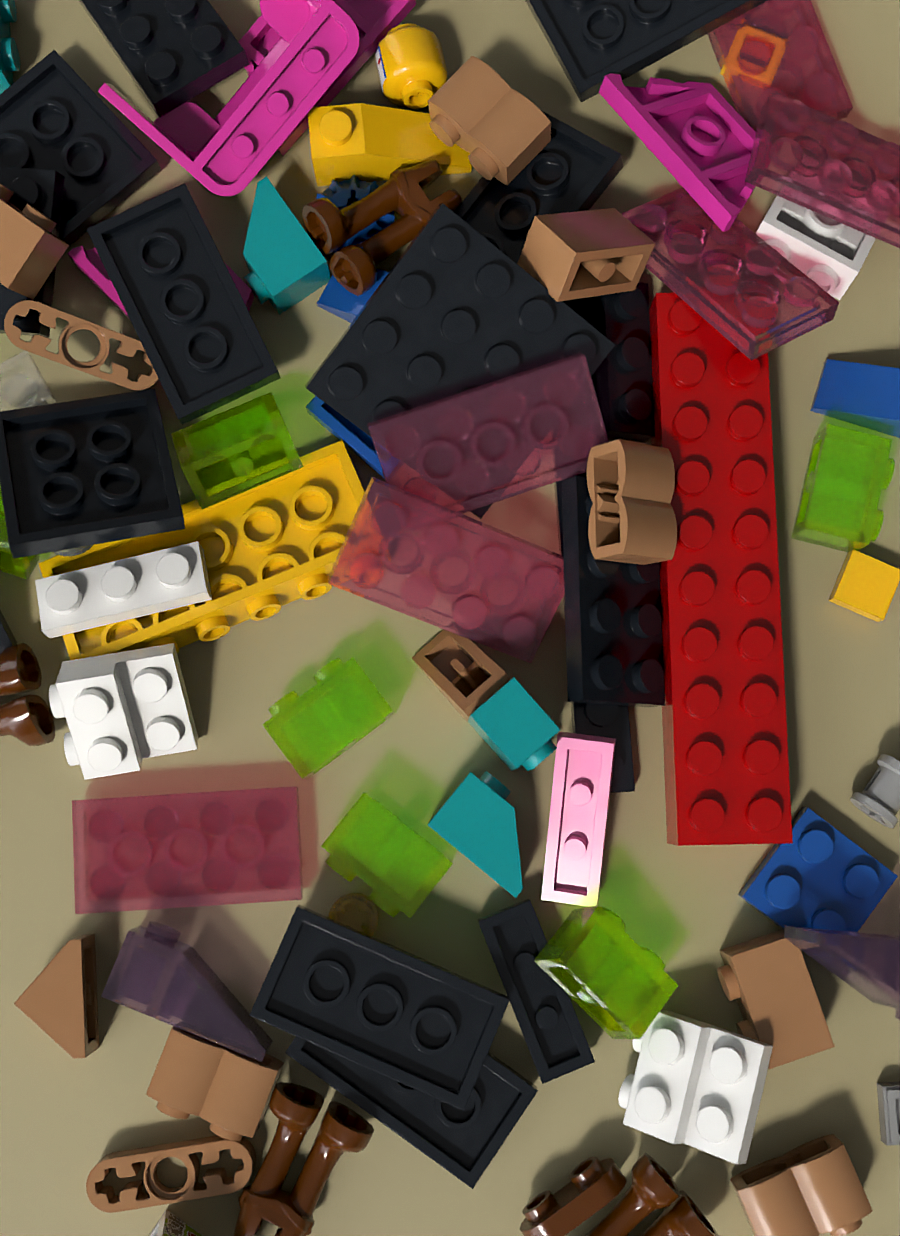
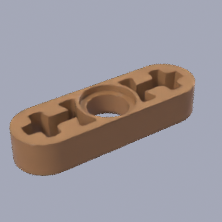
[4,300,158,390]
[86,1135,256,1213]

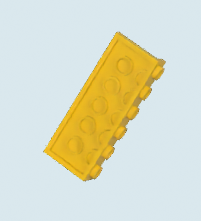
[38,440,391,660]

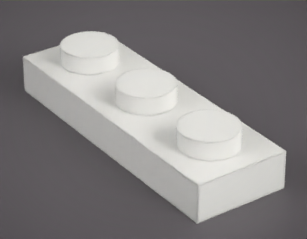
[35,541,212,638]

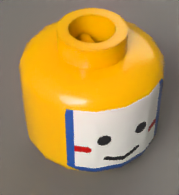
[375,23,448,109]

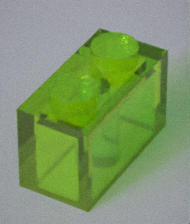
[171,392,303,509]
[791,424,895,552]
[262,657,395,780]
[321,792,453,918]
[534,905,678,1039]

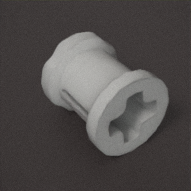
[850,754,900,828]

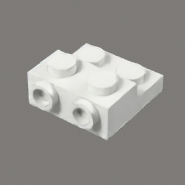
[746,156,892,300]
[49,643,198,780]
[619,1009,773,1165]

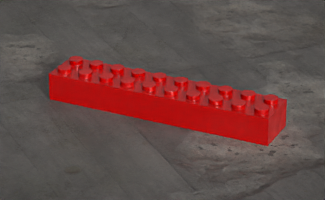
[649,291,793,846]

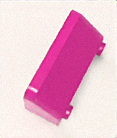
[98,0,359,196]

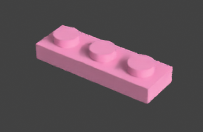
[541,732,616,908]

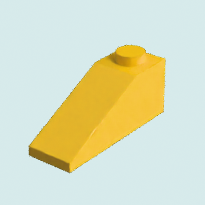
[308,103,472,187]

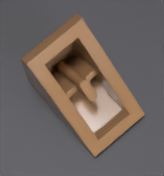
[411,623,511,722]
[14,934,99,1059]

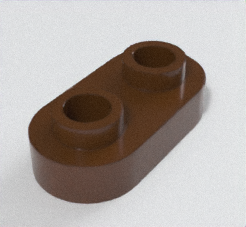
[520,1156,627,1236]

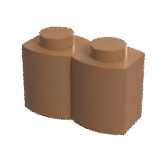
[428,56,551,185]
[587,439,677,565]
[146,1021,284,1141]
[730,1134,873,1236]

